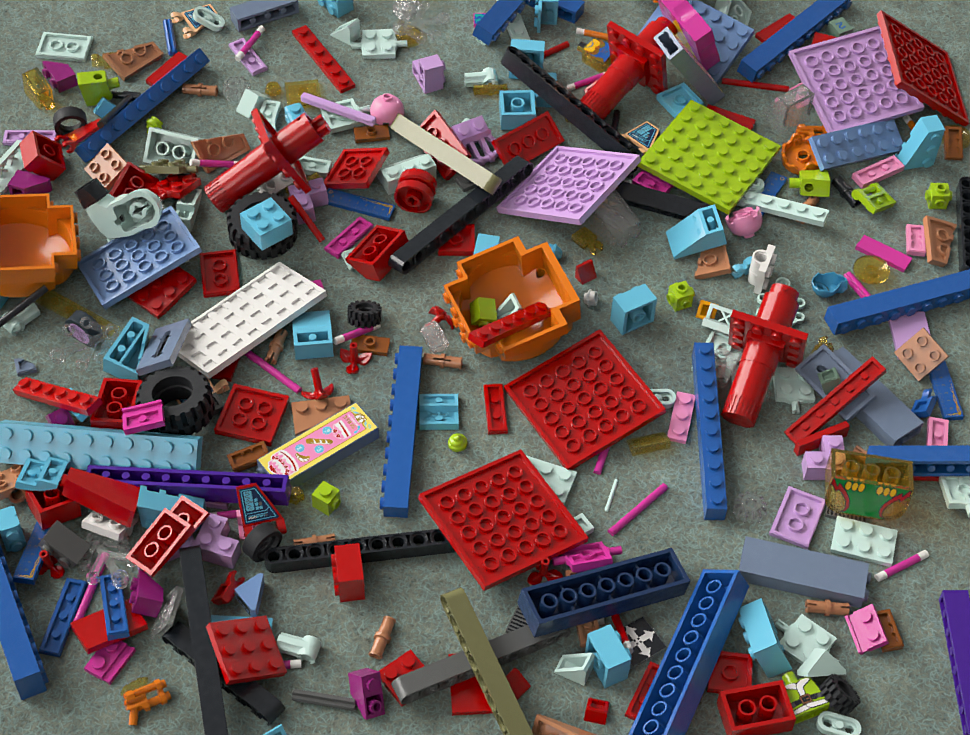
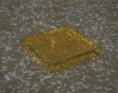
[284,79,321,108]

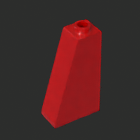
[60,467,140,528]

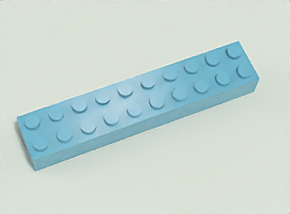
[0,420,203,471]

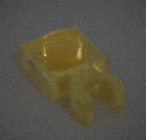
[571,226,604,256]

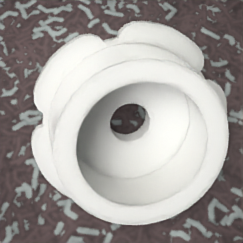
[584,289,598,307]

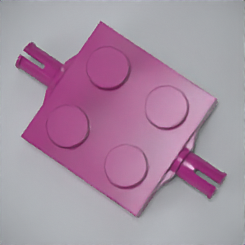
[552,541,622,573]

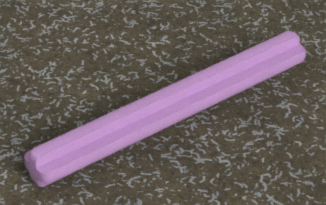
[300,92,376,126]

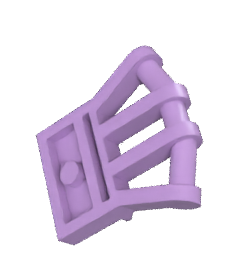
[451,115,498,166]

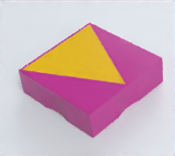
[658,0,720,71]

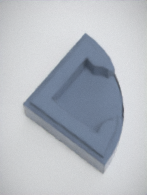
[14,358,37,377]

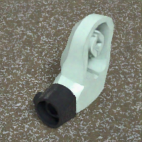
[74,178,162,239]

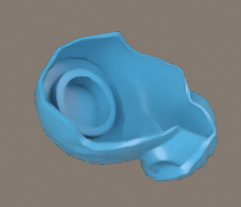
[811,272,848,298]

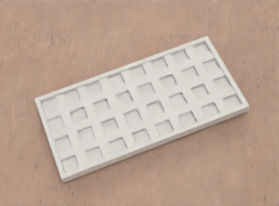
[163,262,327,379]

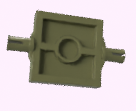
[139,159,199,174]

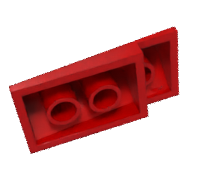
[109,161,159,198]
[125,495,210,577]

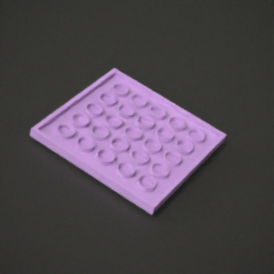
[788,26,925,133]
[496,146,641,225]

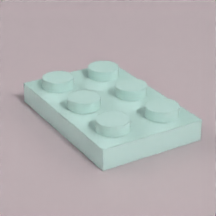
[526,455,577,505]
[830,516,898,567]

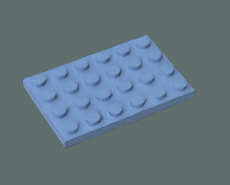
[637,0,755,84]
[78,206,203,310]

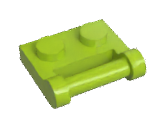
[851,182,896,214]

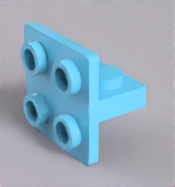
[534,0,559,33]

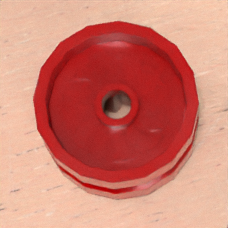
[394,168,437,213]

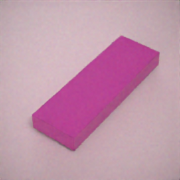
[324,216,374,259]
[855,235,913,273]

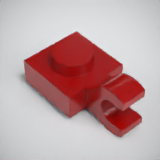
[211,570,245,605]

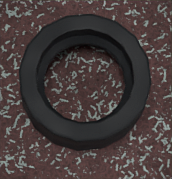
[53,106,87,135]
[242,522,282,562]

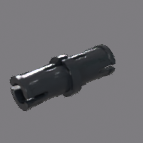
[831,176,861,208]

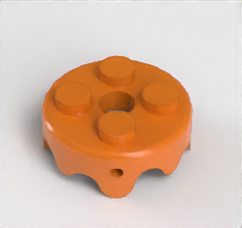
[781,133,819,175]

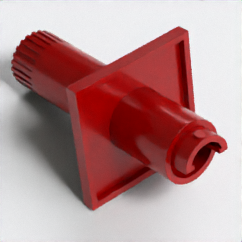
[580,16,678,120]
[204,108,331,213]
[721,283,808,428]

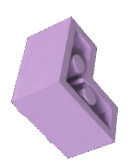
[412,54,445,94]
[288,177,329,225]
[801,435,847,480]
[192,513,241,569]

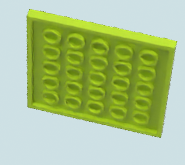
[637,100,781,215]

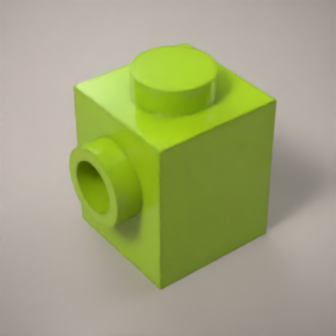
[470,297,498,328]
[311,481,341,516]

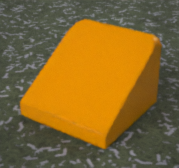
[695,300,718,319]

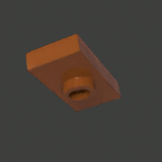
[353,124,390,143]
[944,126,963,160]
[351,335,390,356]
[227,441,269,472]
[877,609,904,653]

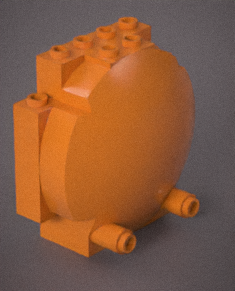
[0,193,81,297]
[442,236,581,361]

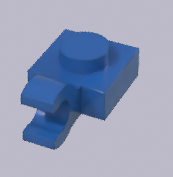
[911,388,937,418]

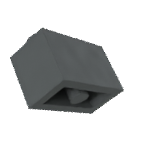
[38,520,91,569]

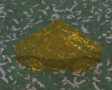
[120,677,148,696]

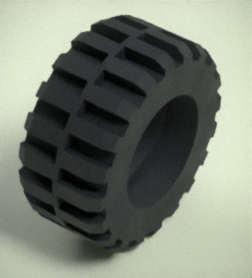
[227,191,298,260]
[136,366,215,436]

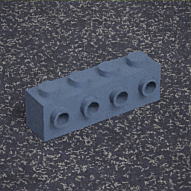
[230,0,299,32]

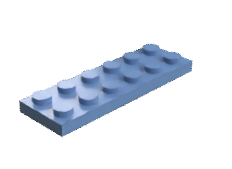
[808,119,903,171]

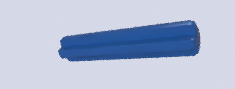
[163,19,177,56]

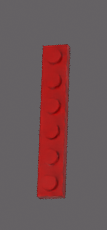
[292,25,355,94]
[468,301,551,348]
[784,356,887,445]
[12,377,103,416]

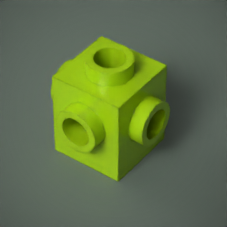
[925,183,952,209]
[666,280,695,312]

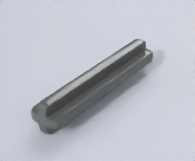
[292,689,356,711]

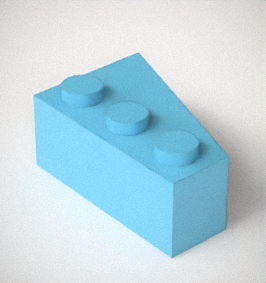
[895,115,945,170]
[103,317,149,380]
[137,485,206,531]
[738,598,792,678]

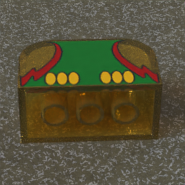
[825,448,914,521]

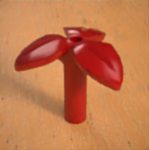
[422,305,454,336]
[340,342,372,374]
[301,367,334,400]
[38,550,65,579]
[527,557,563,585]

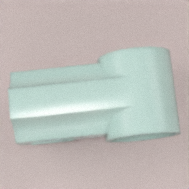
[464,67,498,89]
[2,303,41,336]
[277,632,322,664]

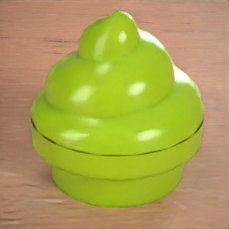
[146,116,163,134]
[448,433,468,452]

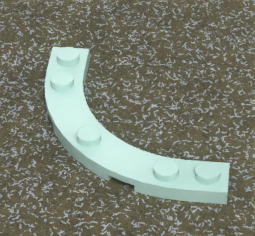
[260,99,332,178]

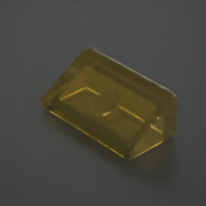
[626,432,671,456]

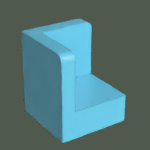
[93,97,116,118]

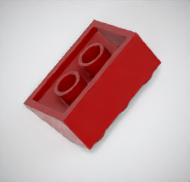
[345,225,409,282]

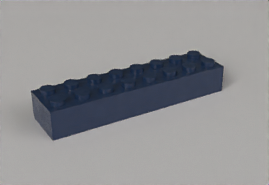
[517,548,690,638]

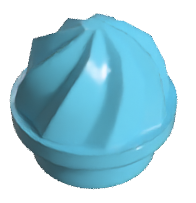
[549,243,562,260]

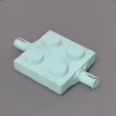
[351,29,407,59]
[313,98,370,134]
[773,366,815,414]
[939,476,970,518]
[775,614,839,664]

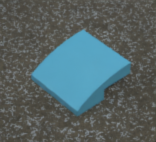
[419,394,459,430]
[15,456,69,491]

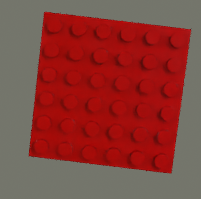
[876,10,970,126]
[504,329,666,470]
[418,449,589,591]

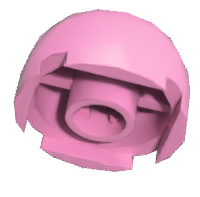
[370,93,404,126]
[725,206,763,239]

